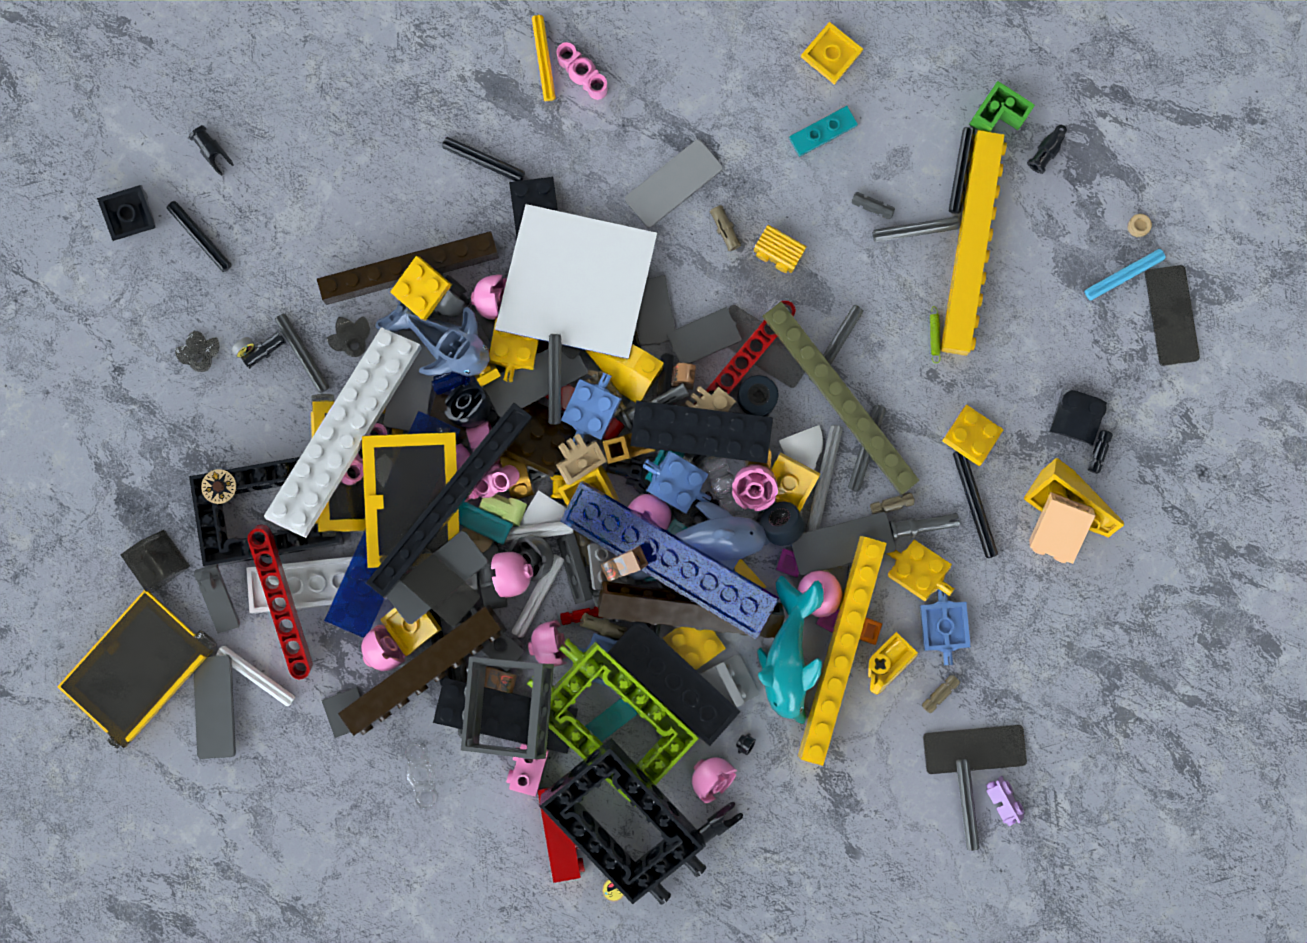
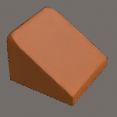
[859,618,882,645]

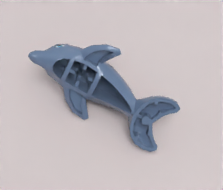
[375,301,490,376]
[624,502,770,582]

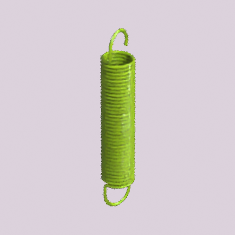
[930,306,941,363]

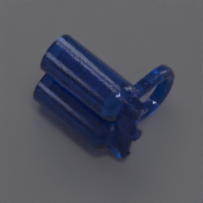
[431,371,471,395]

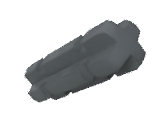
[852,192,895,219]

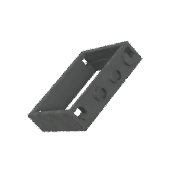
[460,657,554,759]

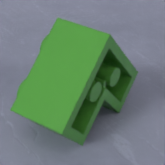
[969,81,1035,132]

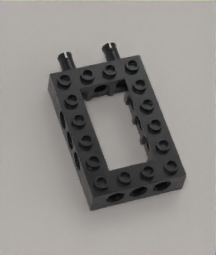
[189,457,362,567]
[539,738,706,905]

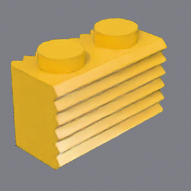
[754,225,807,273]

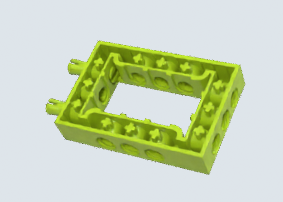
[527,638,699,807]

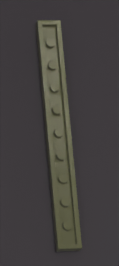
[762,302,920,495]

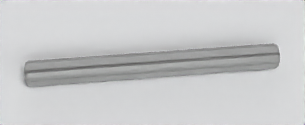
[805,425,843,533]

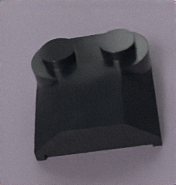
[97,185,156,241]
[1049,389,1107,446]

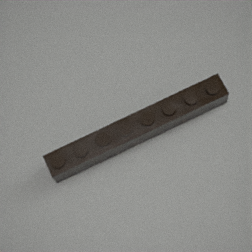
[317,231,499,305]
[597,581,785,638]
[338,605,505,736]

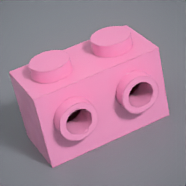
[506,744,549,797]

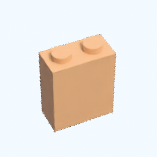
[1029,492,1095,564]

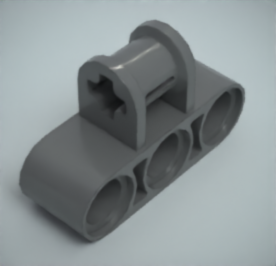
[478,542,508,609]

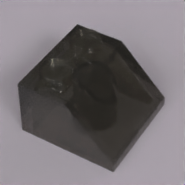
[120,530,190,593]

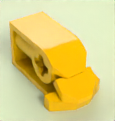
[868,632,918,695]

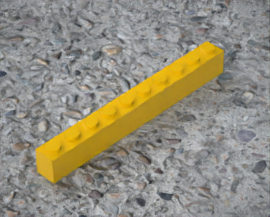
[940,130,1007,356]
[797,536,887,766]

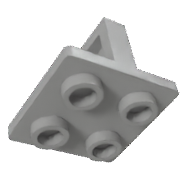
[587,542,635,592]
[700,654,759,707]

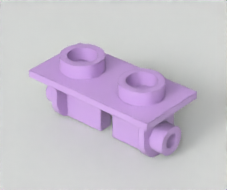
[986,776,1024,826]

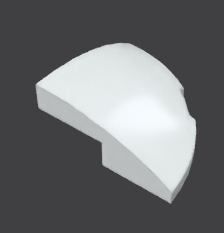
[778,425,823,470]
[519,490,578,527]

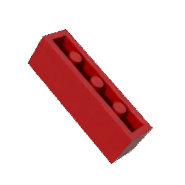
[537,787,585,883]

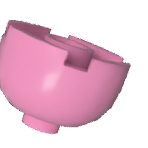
[471,275,507,320]
[732,464,778,511]
[625,494,672,536]
[491,552,533,598]
[797,570,843,618]
[528,620,567,667]
[361,625,406,671]
[691,757,737,803]

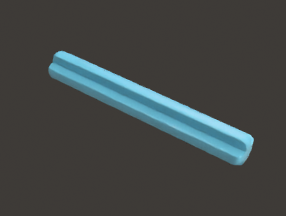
[1084,249,1166,300]

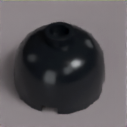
[445,382,491,429]

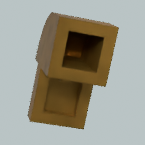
[603,433,656,464]
[500,455,534,499]

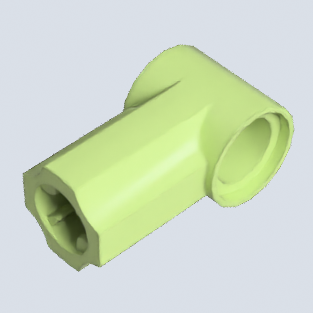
[479,494,528,527]

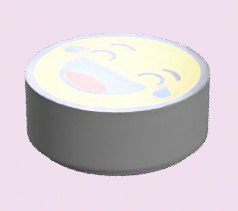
[231,337,255,358]

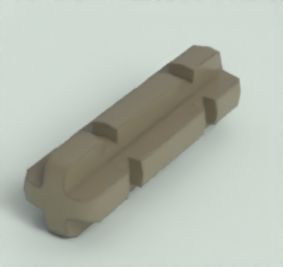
[870,492,915,515]
[922,675,960,713]

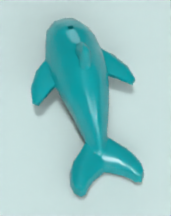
[757,576,824,724]

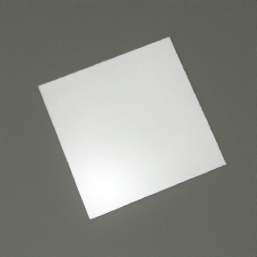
[495,204,657,359]

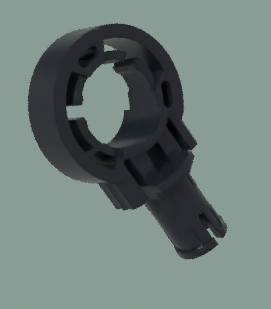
[605,457,656,495]

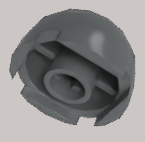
[433,273,472,317]
[508,535,554,581]

